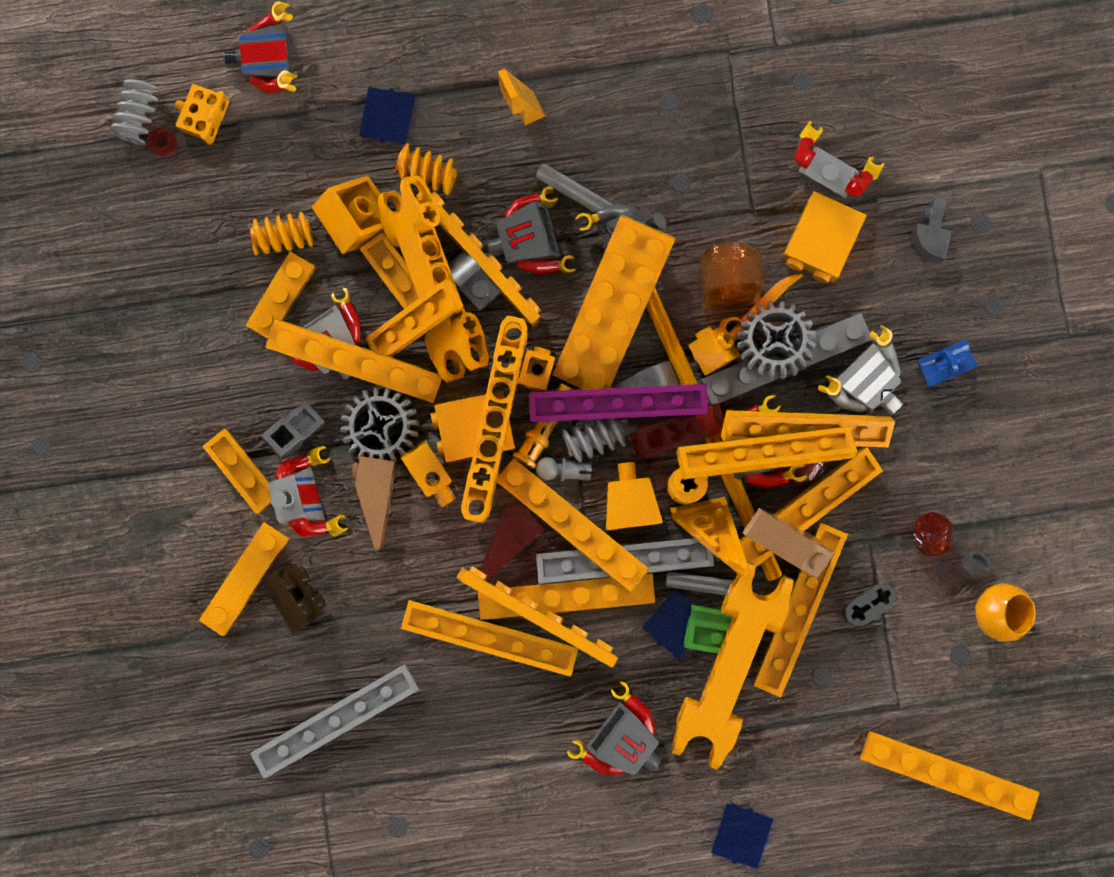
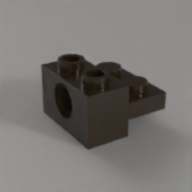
[261,564,327,633]

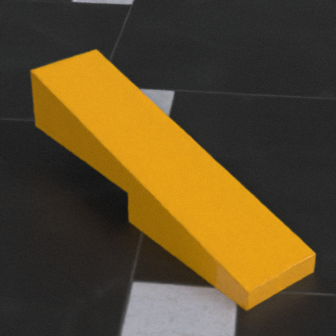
[498,69,545,126]

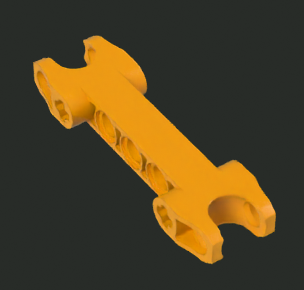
[378,175,489,383]
[461,316,528,523]
[671,561,794,770]

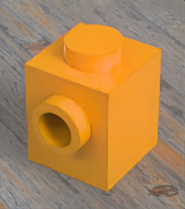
[688,326,741,376]

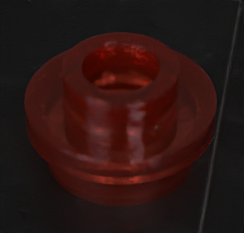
[147,127,177,157]

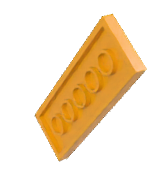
[552,214,676,389]

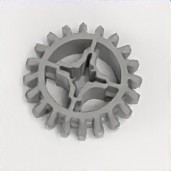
[737,301,817,380]
[340,387,419,462]

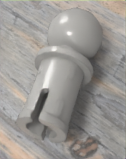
[536,457,592,481]

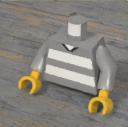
[818,325,903,415]

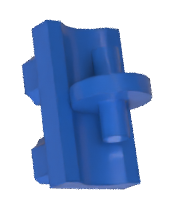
[916,340,978,387]

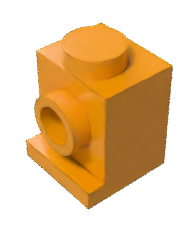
[518,347,555,391]

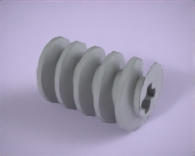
[110,79,160,145]
[561,418,626,462]

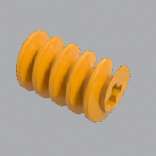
[394,143,458,195]
[250,212,314,256]
[667,468,708,505]

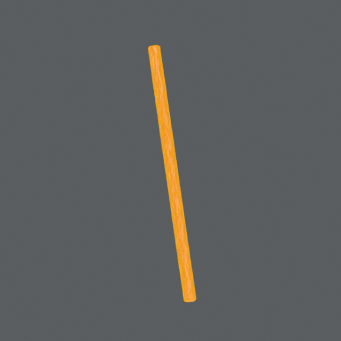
[646,287,782,581]

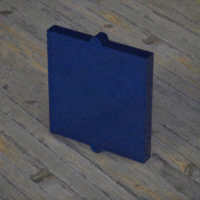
[359,87,415,145]
[642,589,697,659]
[711,803,773,869]

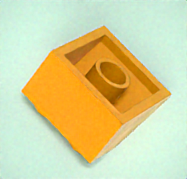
[312,175,391,255]

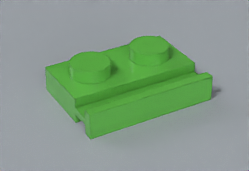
[683,604,733,654]

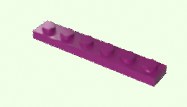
[529,383,708,422]

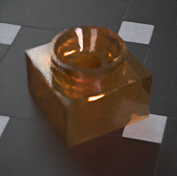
[697,242,764,309]

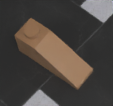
[352,456,398,549]
[742,508,835,578]

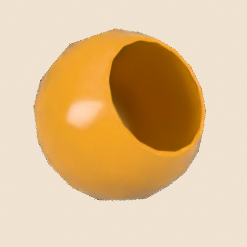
[975,583,1036,642]

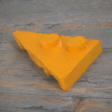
[670,497,750,577]

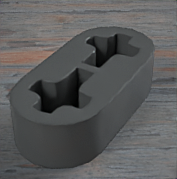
[843,584,896,626]

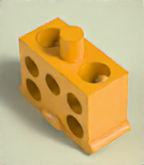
[174,84,230,145]

